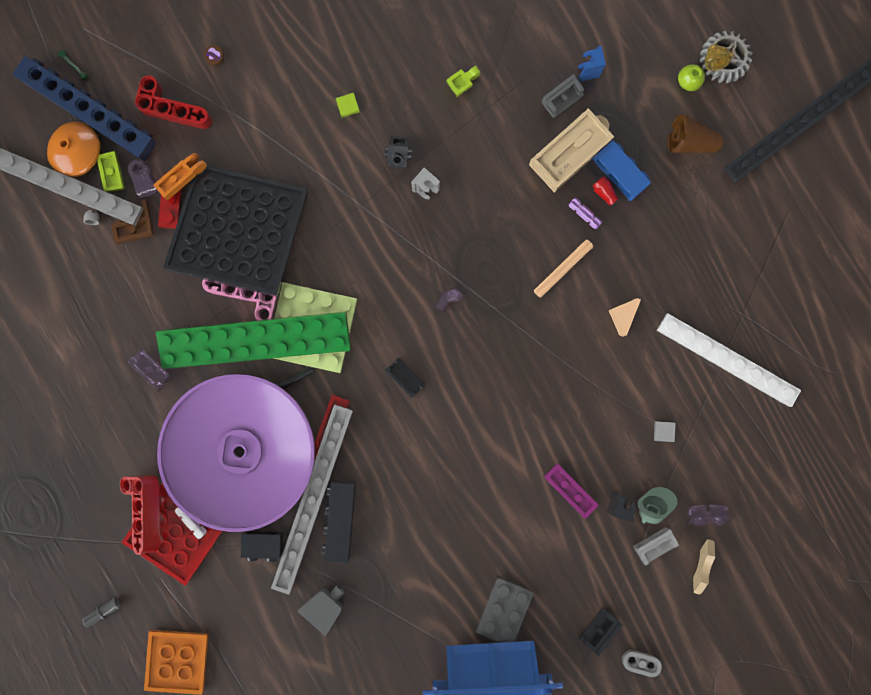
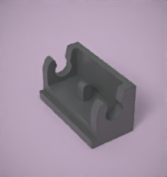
[541,74,584,118]

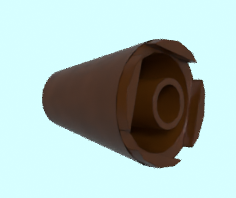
[667,115,724,153]

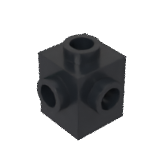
[385,136,412,168]

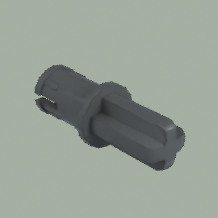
[82,597,121,628]

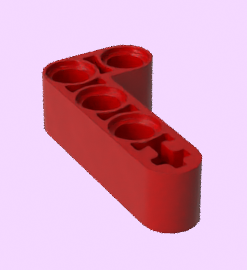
[135,75,212,129]
[120,475,160,555]

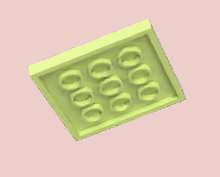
[273,282,357,373]

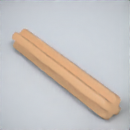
[534,240,593,297]

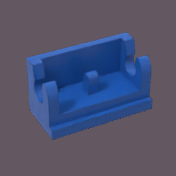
[578,46,606,82]

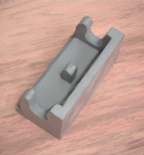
[411,168,440,200]
[633,527,679,565]

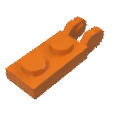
[153,153,207,201]

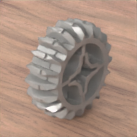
[700,30,753,84]

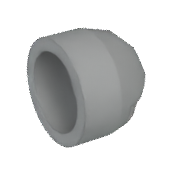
[83,210,100,225]

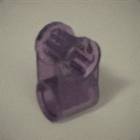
[128,160,159,200]

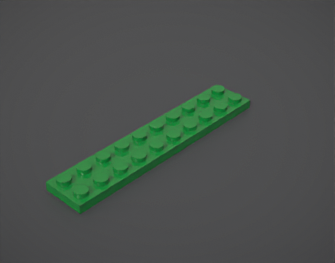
[156,311,351,369]

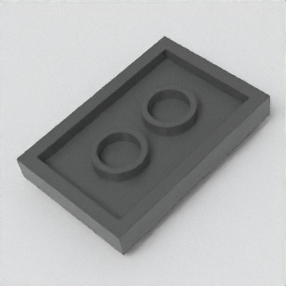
[476,577,534,643]

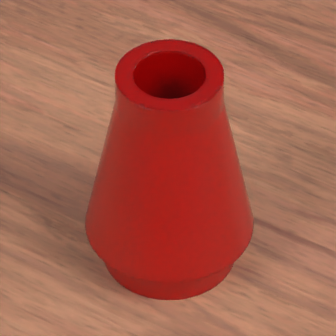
[592,176,619,206]

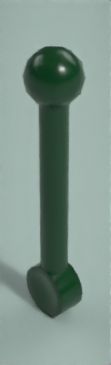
[58,50,88,80]

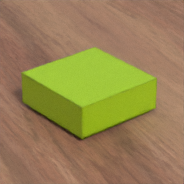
[336,93,360,118]

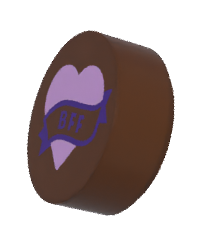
[204,45,224,66]

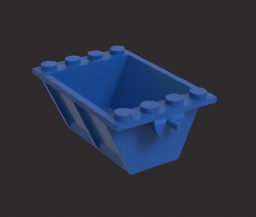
[423,641,563,695]

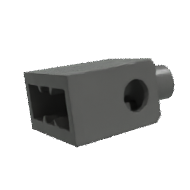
[297,585,345,636]

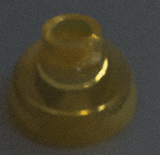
[705,44,732,71]

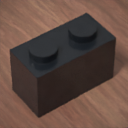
[240,531,283,562]

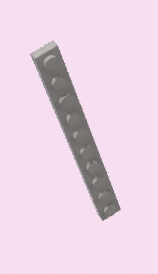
[0,148,144,226]
[271,404,353,594]

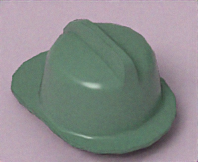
[638,487,677,524]

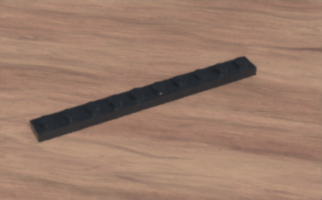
[723,59,871,184]

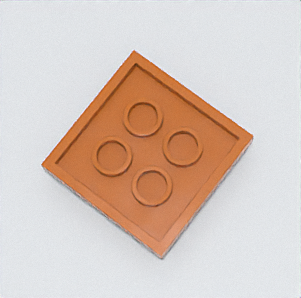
[144,630,209,695]

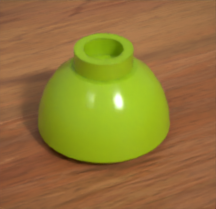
[678,64,705,91]

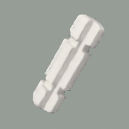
[175,508,207,539]

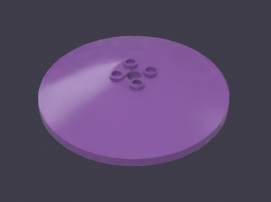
[157,374,315,532]

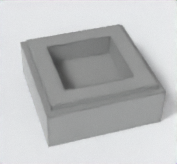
[654,421,675,442]

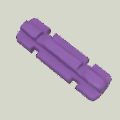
[569,198,602,229]

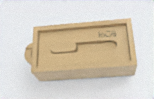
[529,108,614,193]

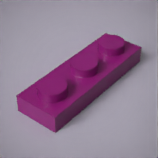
[544,464,599,519]

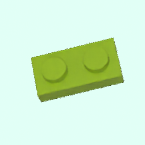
[97,151,125,193]

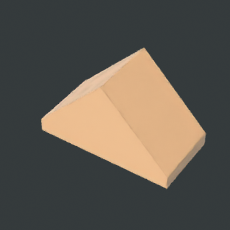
[609,298,641,337]

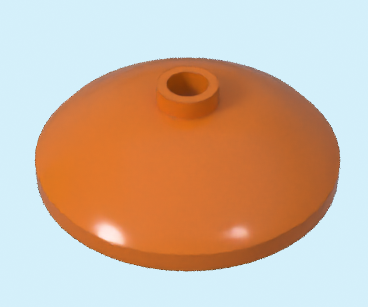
[47,121,100,177]

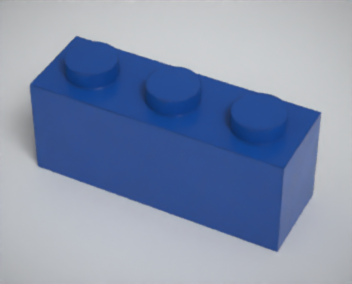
[593,140,651,202]

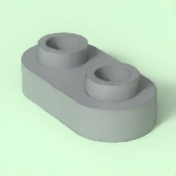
[622,650,662,677]

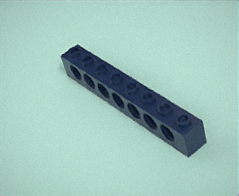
[12,56,157,162]

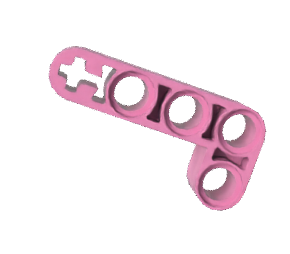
[202,280,279,320]

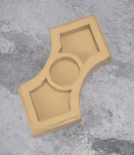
[693,539,715,594]

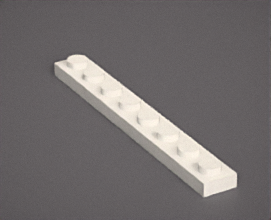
[657,314,801,407]

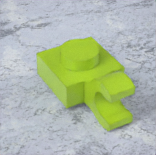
[446,66,480,97]

